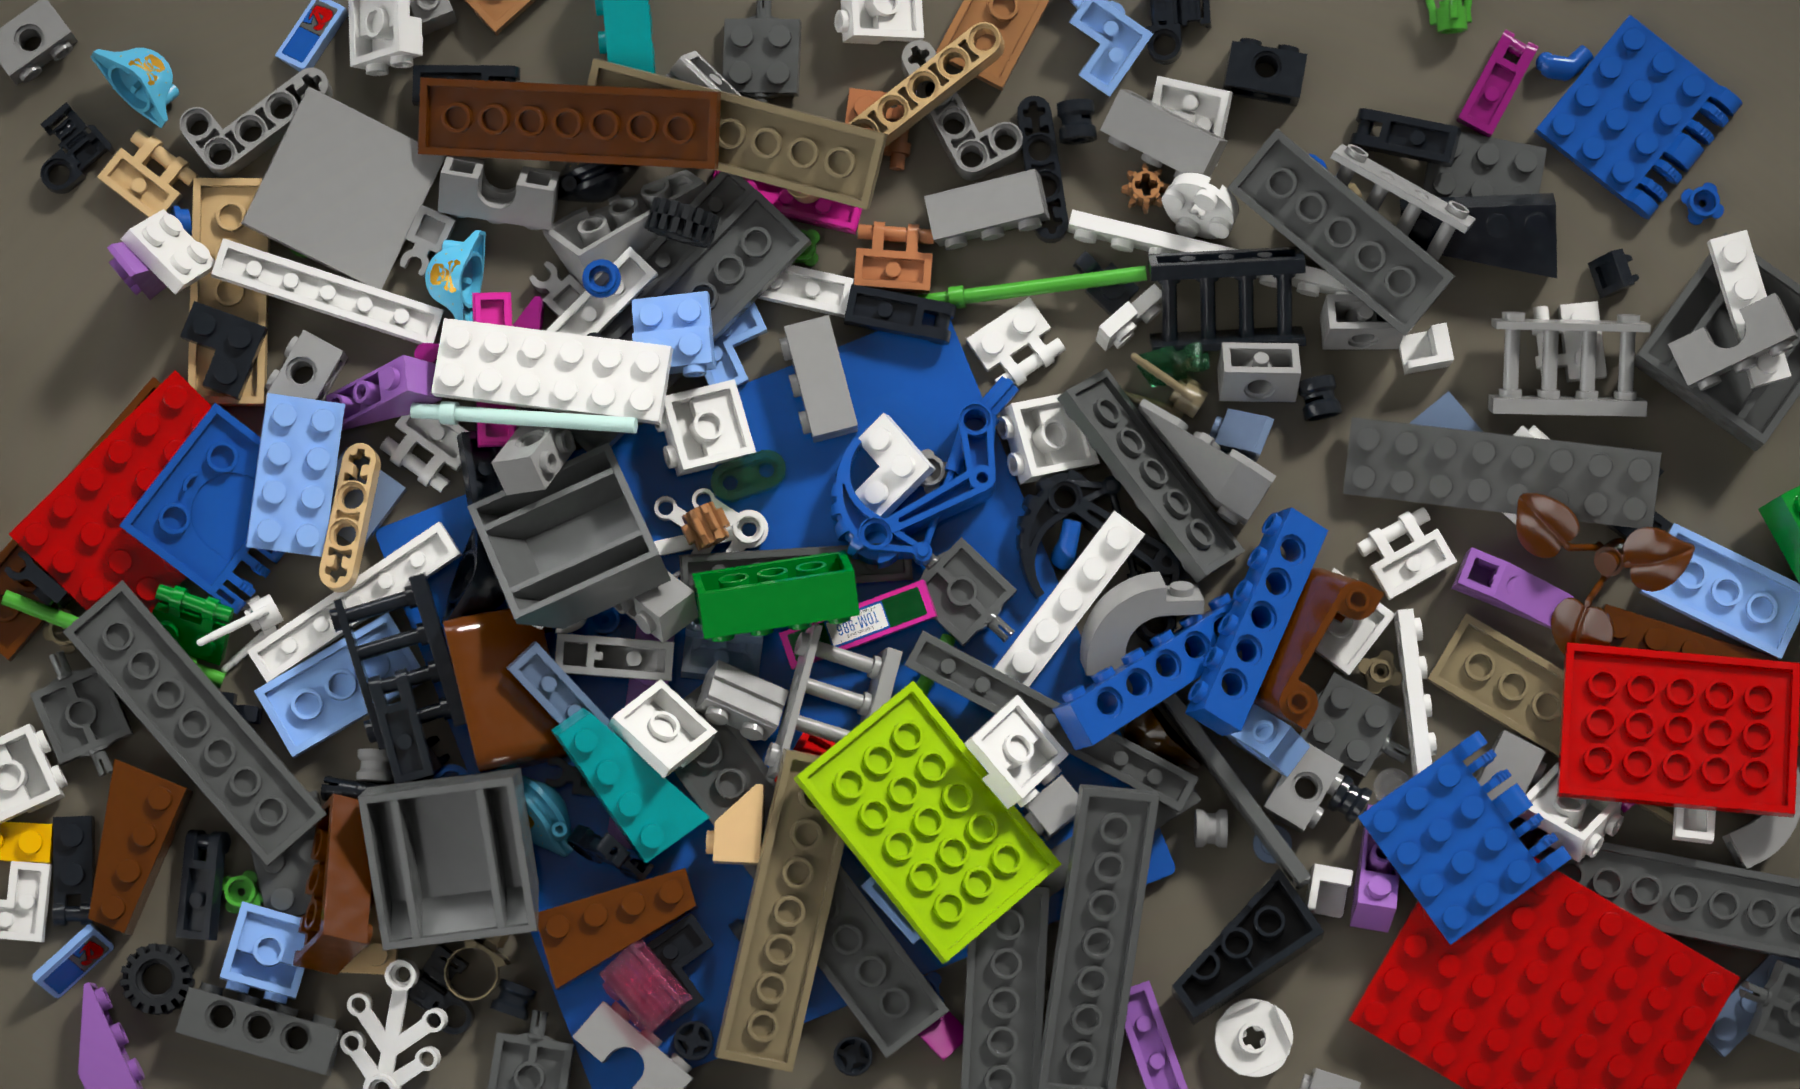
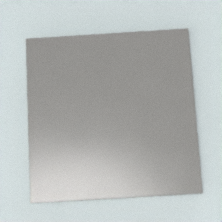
[241,86,446,290]

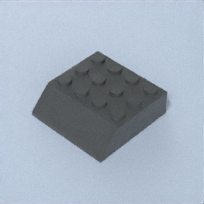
[1634,232,1800,452]
[467,442,671,629]
[358,768,539,950]

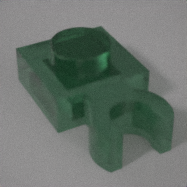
[1137,342,1210,387]

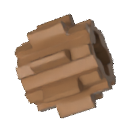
[1121,163,1169,214]
[681,501,730,551]

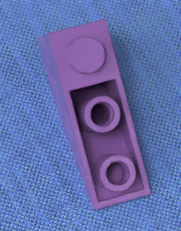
[107,242,167,300]
[326,355,442,430]
[1451,547,1574,629]
[1350,804,1400,933]
[78,982,145,1089]

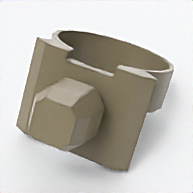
[444,935,511,1000]

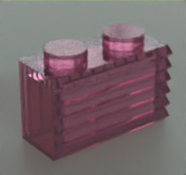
[599,940,693,1034]

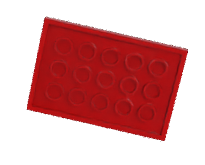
[9,370,212,612]
[1557,642,1800,818]

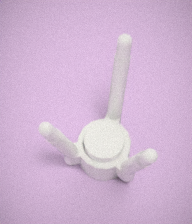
[196,594,284,673]

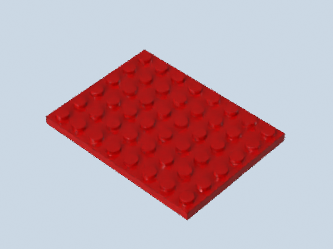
[1348,857,1740,1089]

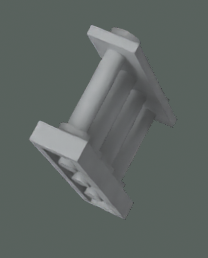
[1330,144,1476,261]
[1488,312,1651,417]
[764,624,903,779]

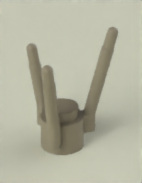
[1124,353,1208,419]

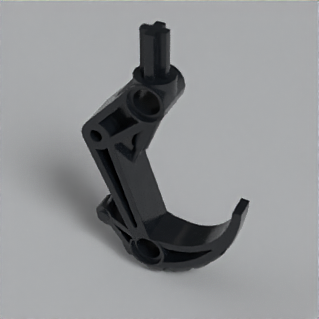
[1016,469,1191,656]

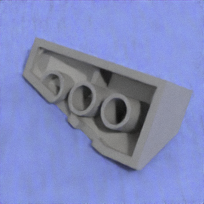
[542,169,706,287]
[1138,398,1276,526]

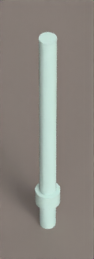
[410,401,638,433]

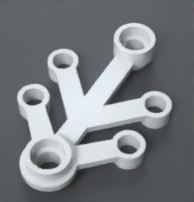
[654,488,768,578]
[340,958,448,1089]

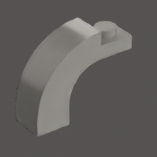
[1080,572,1204,676]
[1722,765,1800,869]

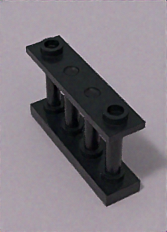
[1148,247,1306,358]
[329,572,467,750]

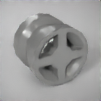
[356,748,395,783]
[1194,809,1228,848]

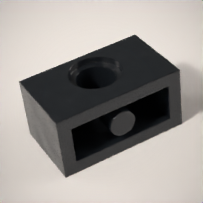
[1223,38,1307,107]

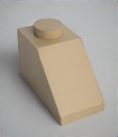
[706,784,765,865]

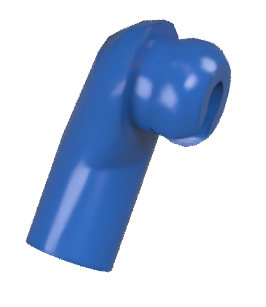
[1535,45,1594,81]
[1051,518,1083,570]

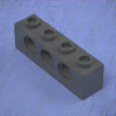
[175,982,344,1076]

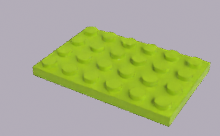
[793,681,1062,964]

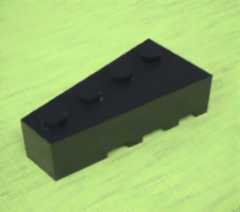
[1400,193,1557,278]
[1172,868,1324,1025]

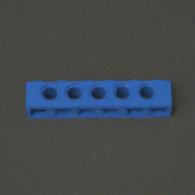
[1185,507,1329,736]
[1052,592,1257,750]

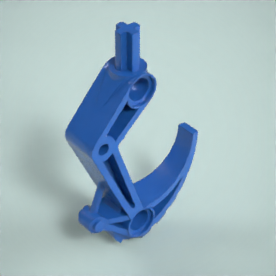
[830,376,1019,569]

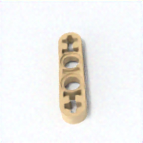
[319,443,381,593]

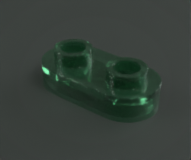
[711,450,786,503]

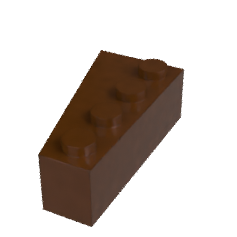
[88,759,193,936]
[293,794,375,975]
[538,868,698,991]

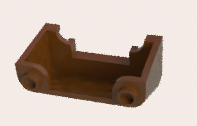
[1254,568,1385,733]
[443,608,569,773]

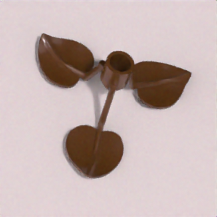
[1516,493,1695,655]

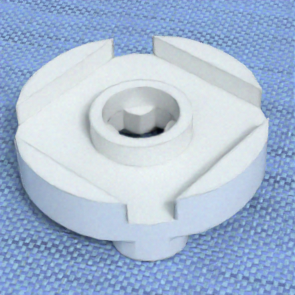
[1161,173,1239,239]
[1214,998,1293,1077]

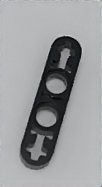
[1017,96,1068,243]

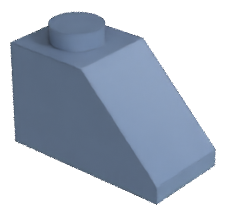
[1209,408,1275,462]

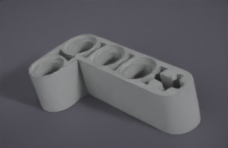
[902,40,1023,181]
[179,67,333,178]

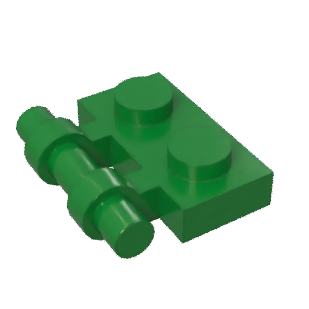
[152,584,234,665]

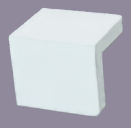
[1399,323,1454,375]
[1305,864,1353,918]

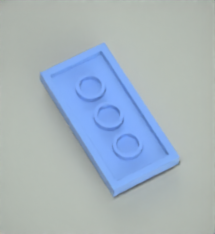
[246,393,345,557]
[1639,523,1800,660]
[254,612,422,758]

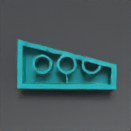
[595,0,656,74]
[551,708,710,863]

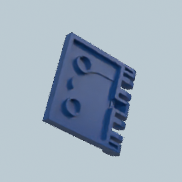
[1534,15,1743,219]
[119,403,286,615]
[1358,730,1572,945]

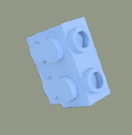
[631,291,716,377]
[220,901,306,1005]

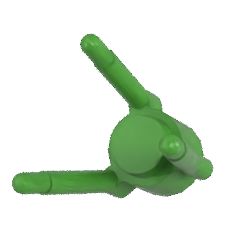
[1425,0,1472,34]

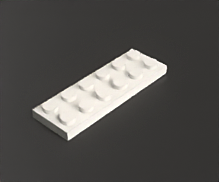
[431,318,673,425]

